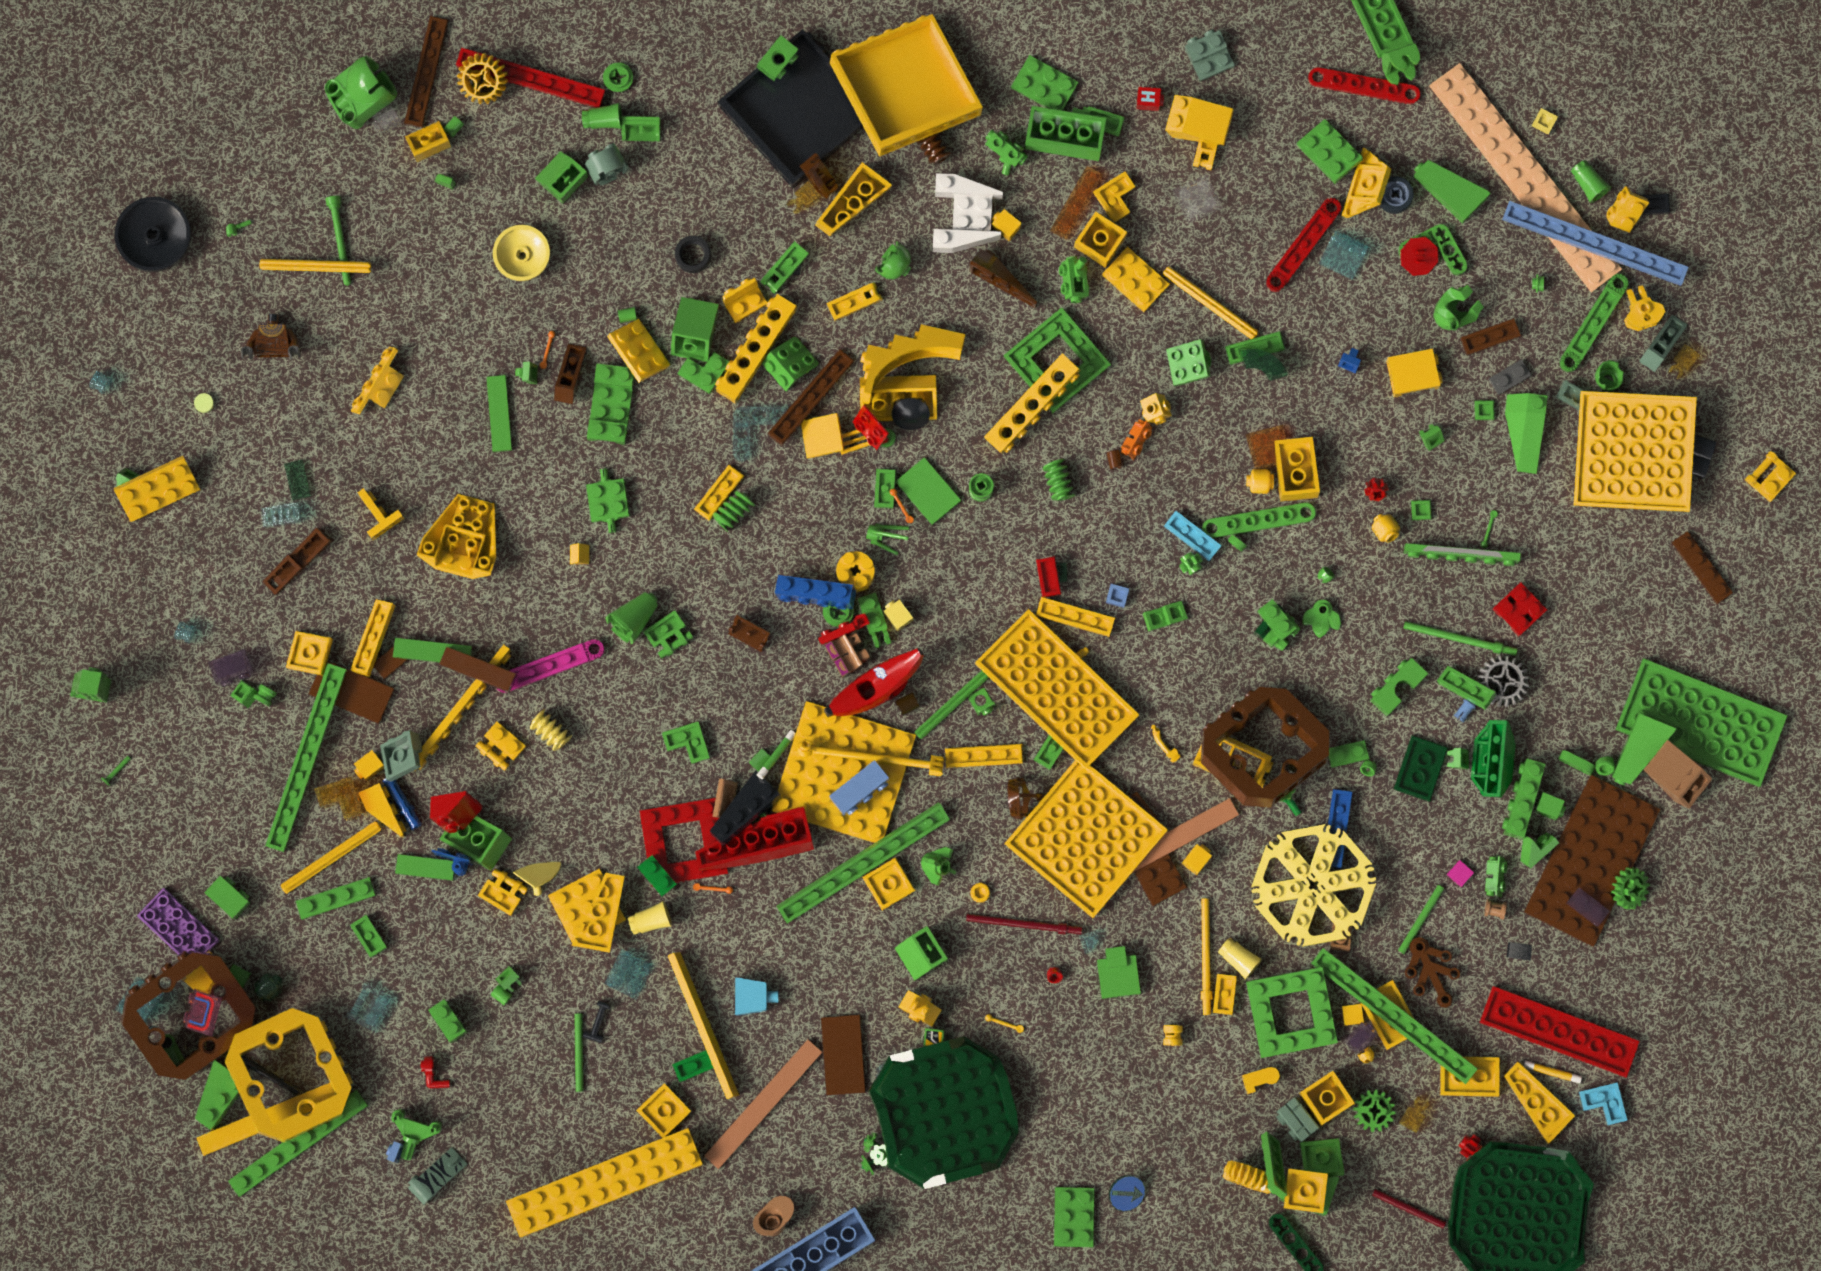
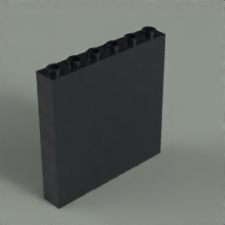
[718,29,864,188]

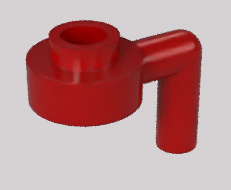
[421,1056,450,1088]

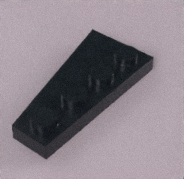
[710,770,782,846]

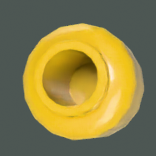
[1246,469,1274,494]
[1372,514,1400,543]

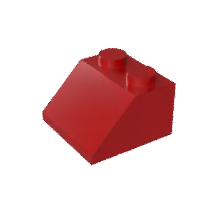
[430,791,482,833]

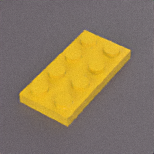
[114,456,200,522]

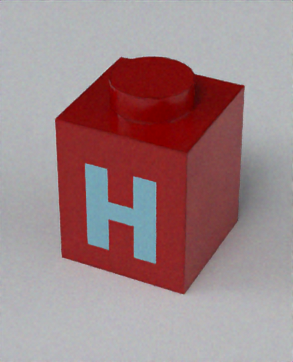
[1136,87,1164,111]

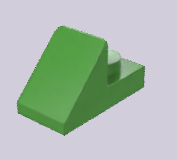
[1520,832,1559,868]

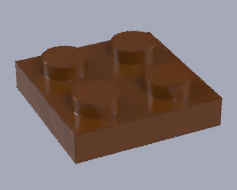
[1134,854,1187,906]

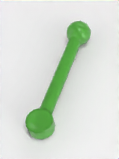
[1481,510,1498,548]

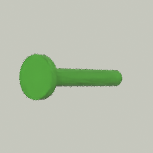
[101,756,131,786]

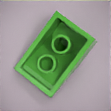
[440,816,512,871]

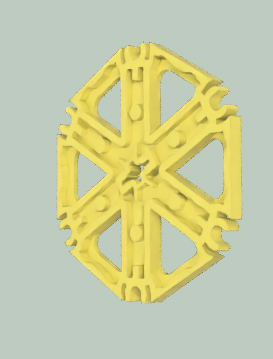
[1252,824,1376,947]

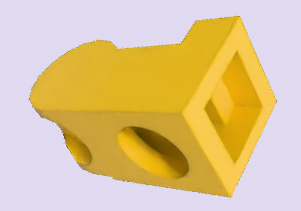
[1242,1067,1280,1095]

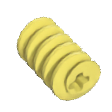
[530,709,572,751]

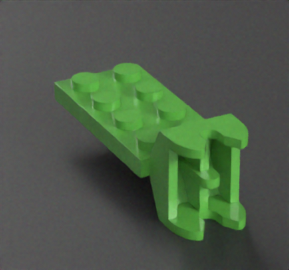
[1351,0,1420,86]

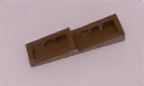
[262,528,333,595]
[439,647,517,693]

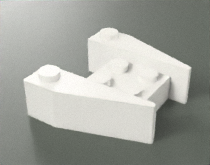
[933,173,1003,253]

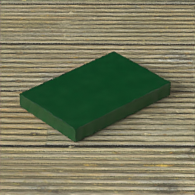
[1393,735,1448,802]

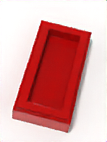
[1036,556,1061,598]

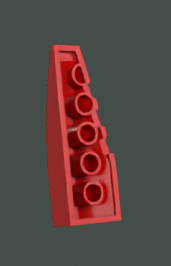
[695,806,815,871]

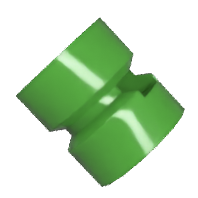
[969,473,994,502]

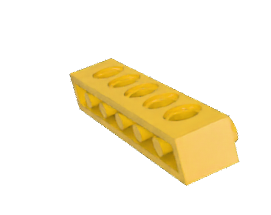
[715,294,797,404]
[984,353,1081,454]

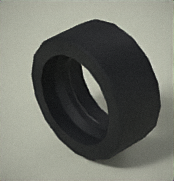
[675,236,711,273]

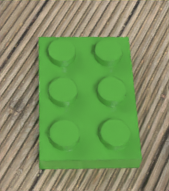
[1011,55,1079,111]
[1297,119,1363,184]
[1054,1187,1094,1247]

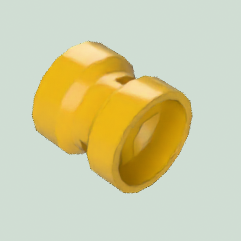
[1163,1025,1183,1046]

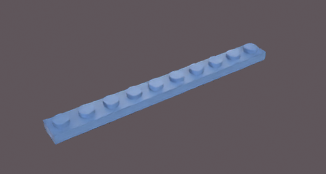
[1502,201,1688,286]

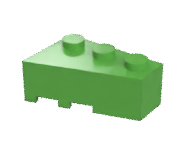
[70,667,111,703]
[195,1060,240,1131]

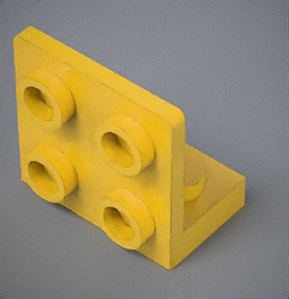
[722,278,767,323]

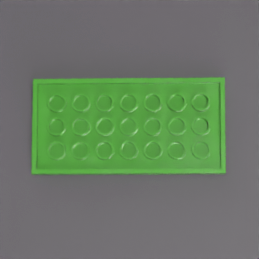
[1615,658,1787,787]

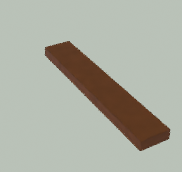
[404,16,449,128]
[767,349,855,446]

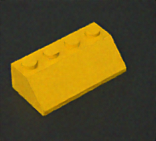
[860,375,937,421]

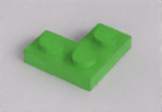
[677,352,729,394]
[662,722,710,764]

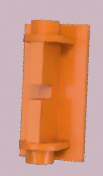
[1121,419,1152,460]

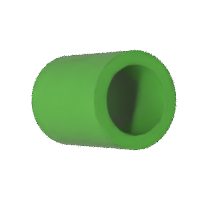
[443,116,464,137]
[618,307,637,323]
[491,985,513,1006]

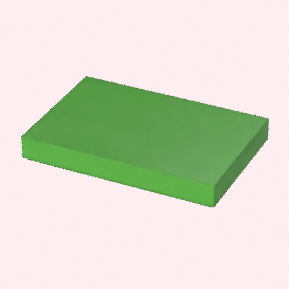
[895,458,961,525]

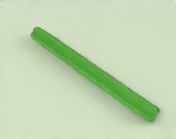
[915,670,989,739]

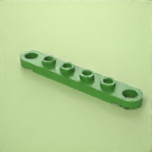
[1559,274,1628,372]
[1202,503,1315,538]

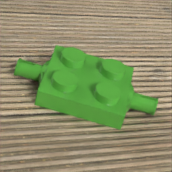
[586,468,630,533]

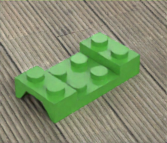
[587,364,634,445]

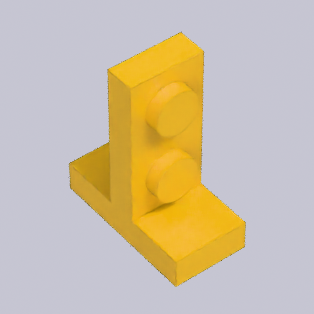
[357,488,404,541]

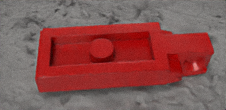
[818,613,870,645]

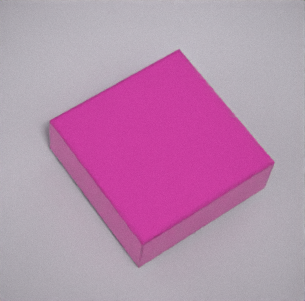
[1446,860,1474,887]

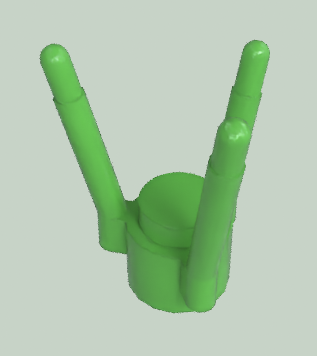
[866,524,910,555]

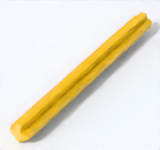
[259,259,371,273]
[1163,266,1258,339]
[281,821,381,894]

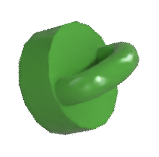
[1595,756,1615,776]

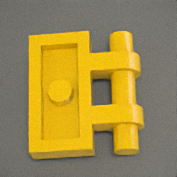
[476,721,526,771]
[478,868,528,916]

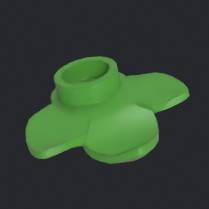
[1302,599,1341,638]

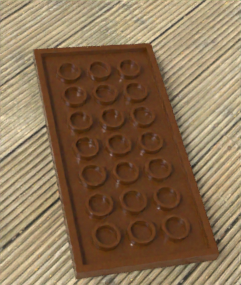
[1523,775,1660,947]

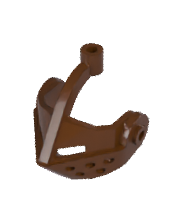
[1008,777,1045,819]

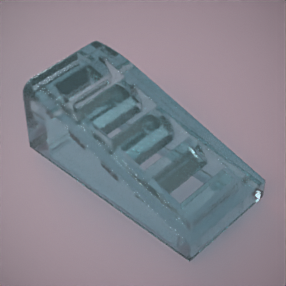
[261,502,301,528]

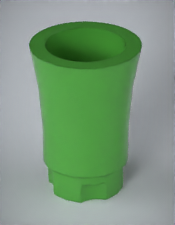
[582,103,622,129]
[1571,160,1612,203]

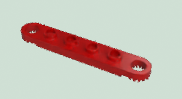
[1308,67,1420,104]
[1266,198,1341,292]

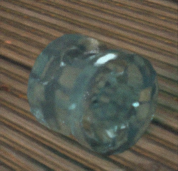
[89,371,112,394]
[174,621,196,644]

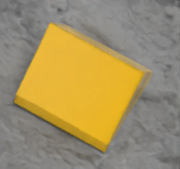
[570,543,589,564]

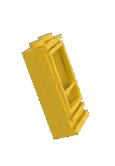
[1192,737,1273,788]

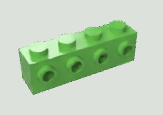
[1502,759,1545,840]

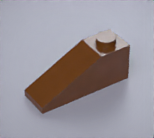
[554,344,587,404]

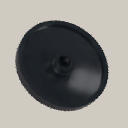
[114,197,191,272]

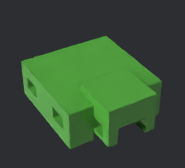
[1097,946,1141,999]

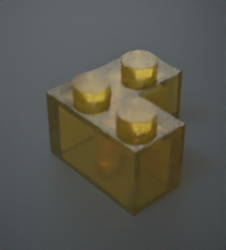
[314,777,365,822]

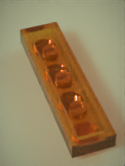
[1050,166,1103,240]

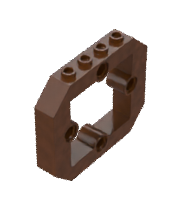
[1201,687,1329,808]
[121,950,255,1080]

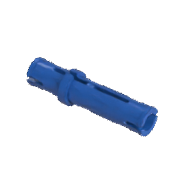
[382,778,422,830]

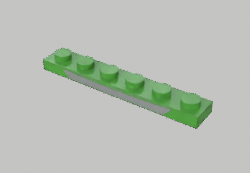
[1403,543,1521,566]

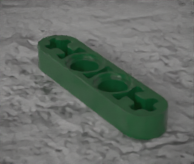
[1268,1214,1323,1271]

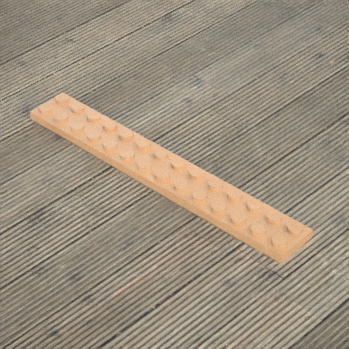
[1430,63,1622,293]

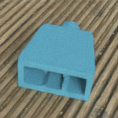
[735,978,779,1016]

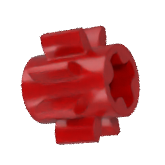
[1364,478,1389,502]
[1458,1134,1483,1158]

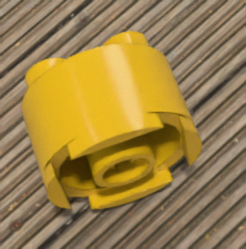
[836,551,875,592]

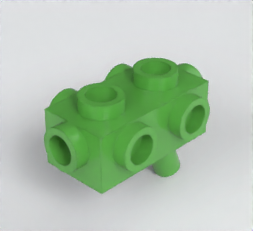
[985,130,1028,176]
[1059,256,1089,303]

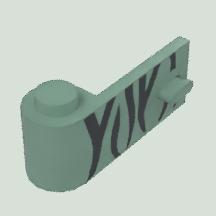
[408,1147,467,1205]

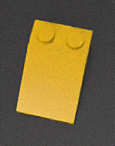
[1165,95,1234,145]
[1274,437,1320,502]

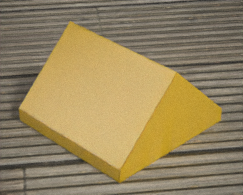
[405,121,451,162]

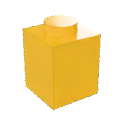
[992,209,1022,241]
[354,750,384,781]
[1182,844,1212,875]

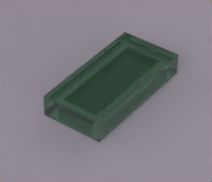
[284,459,311,501]

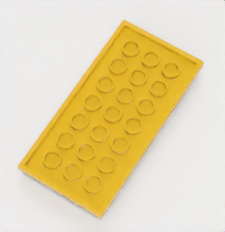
[975,609,1139,770]

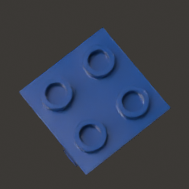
[432,848,473,876]

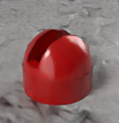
[1047,967,1063,984]

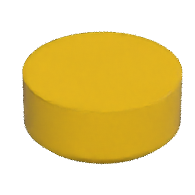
[971,883,990,903]

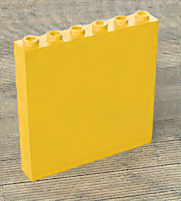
[830,14,983,157]

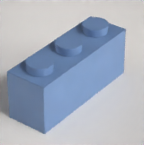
[829,760,889,816]

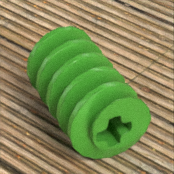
[1043,459,1075,501]
[713,491,755,532]

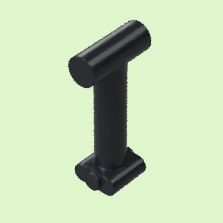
[583,1001,611,1043]

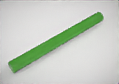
[1398,885,1444,954]
[575,1014,583,1092]

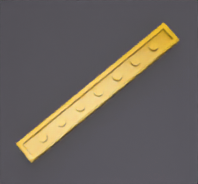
[668,952,739,1099]
[196,1083,336,1156]

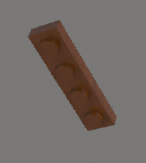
[1671,531,1733,604]

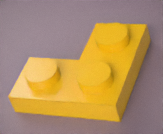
[1093,171,1135,223]

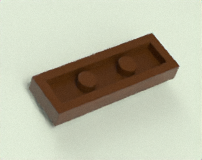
[1460,318,1521,356]

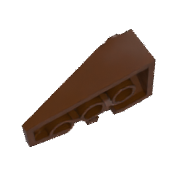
[969,249,1037,308]

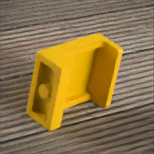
[1386,349,1443,397]

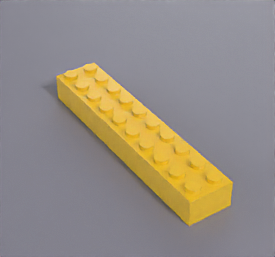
[506,1128,703,1238]

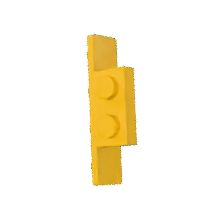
[351,347,404,414]

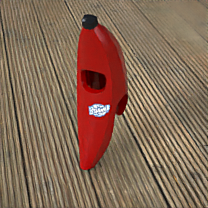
[824,648,924,718]

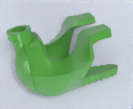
[1433,285,1484,331]

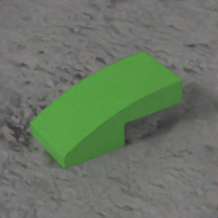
[1143,601,1188,632]

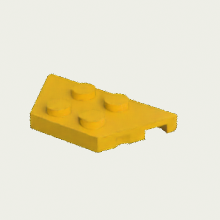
[1342,148,1391,218]

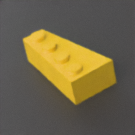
[815,162,892,236]

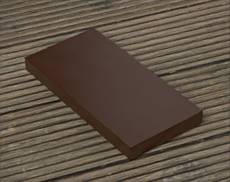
[308,661,395,724]
[821,1015,865,1096]

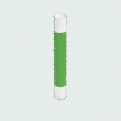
[757,730,796,779]

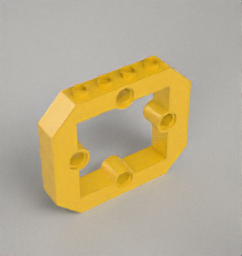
[225,1008,353,1143]

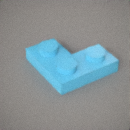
[1579,1083,1627,1125]

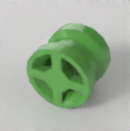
[253,684,277,707]

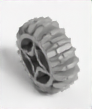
[1477,655,1529,707]

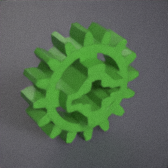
[1611,867,1650,910]
[1353,1090,1396,1132]

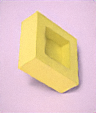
[1532,108,1558,134]

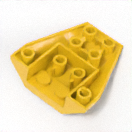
[417,494,496,579]

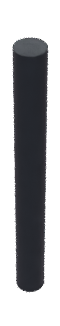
[241,1055,301,1096]

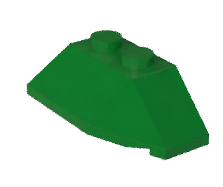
[1471,720,1516,797]

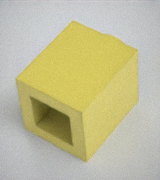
[884,600,913,631]

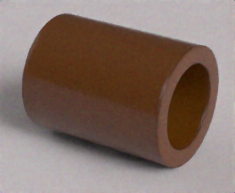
[1106,450,1123,470]

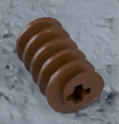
[916,133,951,166]

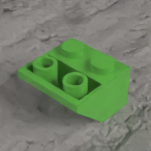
[535,151,588,204]
[894,926,948,981]

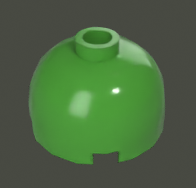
[875,241,911,280]

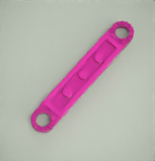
[496,639,604,693]

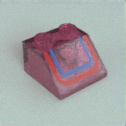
[183,988,222,1036]

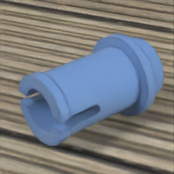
[1454,699,1476,723]

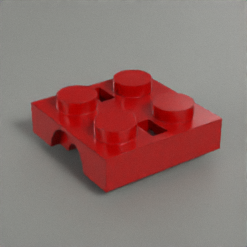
[1492,582,1547,637]

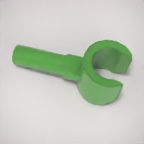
[226,220,251,237]

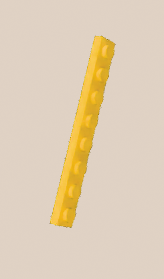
[414,644,511,772]

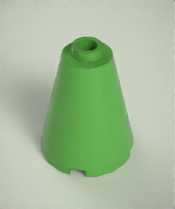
[605,592,658,644]

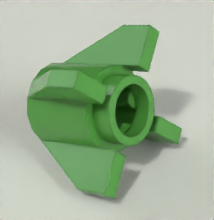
[921,847,956,886]

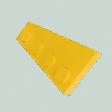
[572,873,625,953]
[1504,1062,1575,1144]

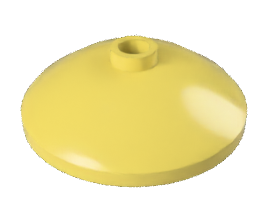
[493,225,550,281]

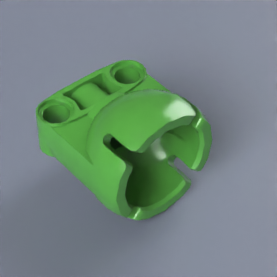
[325,55,397,129]

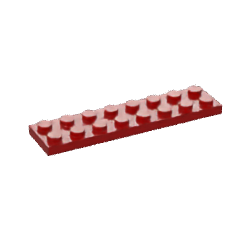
[1479,986,1639,1078]

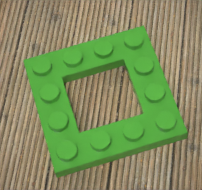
[1004,307,1111,414]
[1246,966,1338,1058]

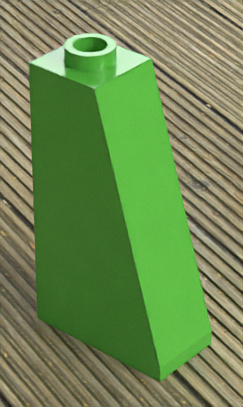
[1414,160,1491,224]
[1612,711,1676,786]

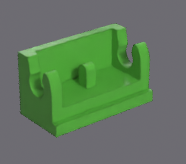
[621,116,661,142]

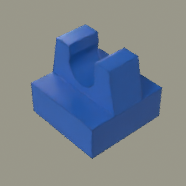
[1338,348,1361,373]

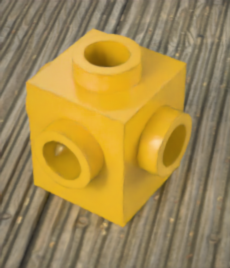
[1140,393,1172,425]

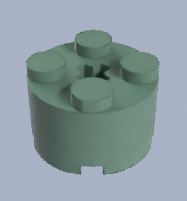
[585,143,629,186]

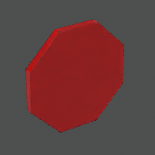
[1400,237,1438,276]

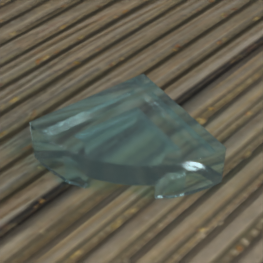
[1079,930,1098,954]

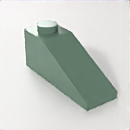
[1639,315,1687,372]

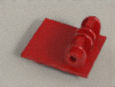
[853,404,889,451]

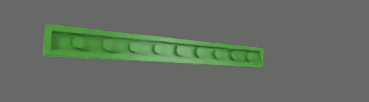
[265,663,347,852]
[776,802,950,923]
[1311,948,1477,1084]

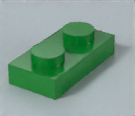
[637,855,677,897]
[672,1050,714,1083]

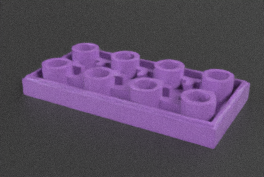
[137,888,220,955]

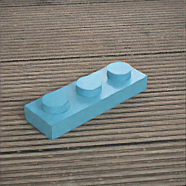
[1164,511,1221,561]

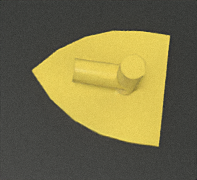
[513,862,561,896]

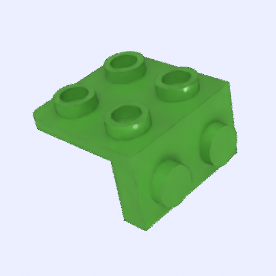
[762,337,818,391]

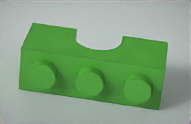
[1370,658,1428,716]

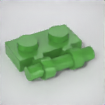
[643,610,693,659]

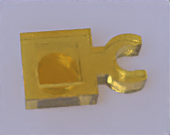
[786,181,821,214]
[1668,344,1700,380]
[1398,1096,1429,1133]

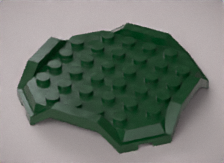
[868,1036,1019,1189]
[1448,1141,1594,1271]

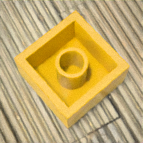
[1074,212,1127,268]
[1299,1071,1355,1126]

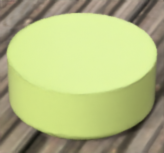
[194,393,214,413]

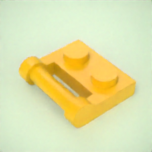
[1745,451,1796,502]

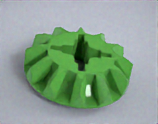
[603,63,633,93]
[823,606,853,627]

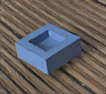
[1106,584,1129,608]
[386,1141,403,1164]

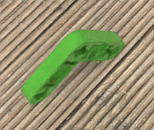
[1398,224,1467,275]

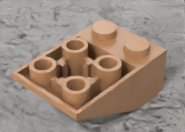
[1644,740,1712,809]

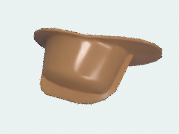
[753,1196,794,1236]

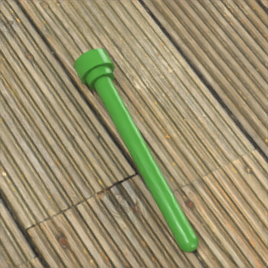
[325,196,351,286]

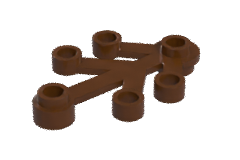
[1404,937,1460,1008]

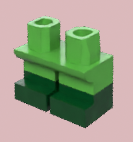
[1253,604,1300,651]

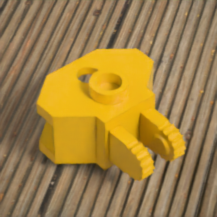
[1624,285,1665,331]
[898,990,942,1027]

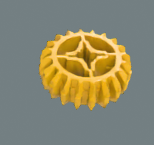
[457,53,508,104]
[1223,1160,1271,1194]

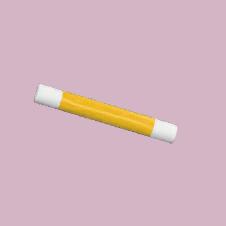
[1523,1061,1582,1083]

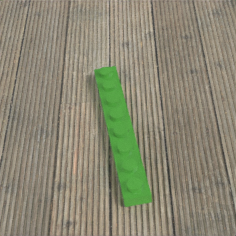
[228,1090,368,1197]

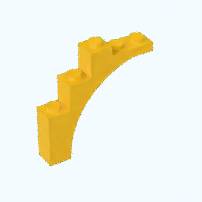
[860,324,965,404]

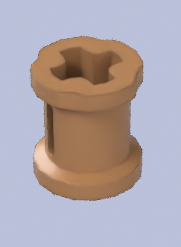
[1484,899,1507,920]

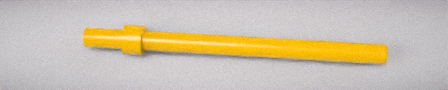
[1201,899,1212,1015]

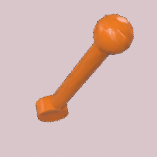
[539,331,556,369]
[890,488,914,523]
[693,883,733,894]

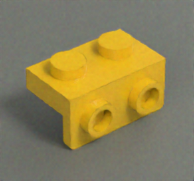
[1606,186,1649,233]

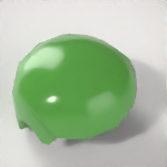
[1595,360,1624,392]

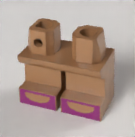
[825,633,870,678]

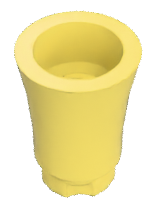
[628,901,672,935]
[1218,938,1263,980]

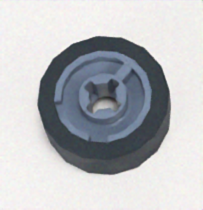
[1380,176,1414,214]

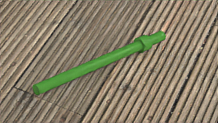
[1403,621,1517,656]

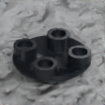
[892,398,930,430]

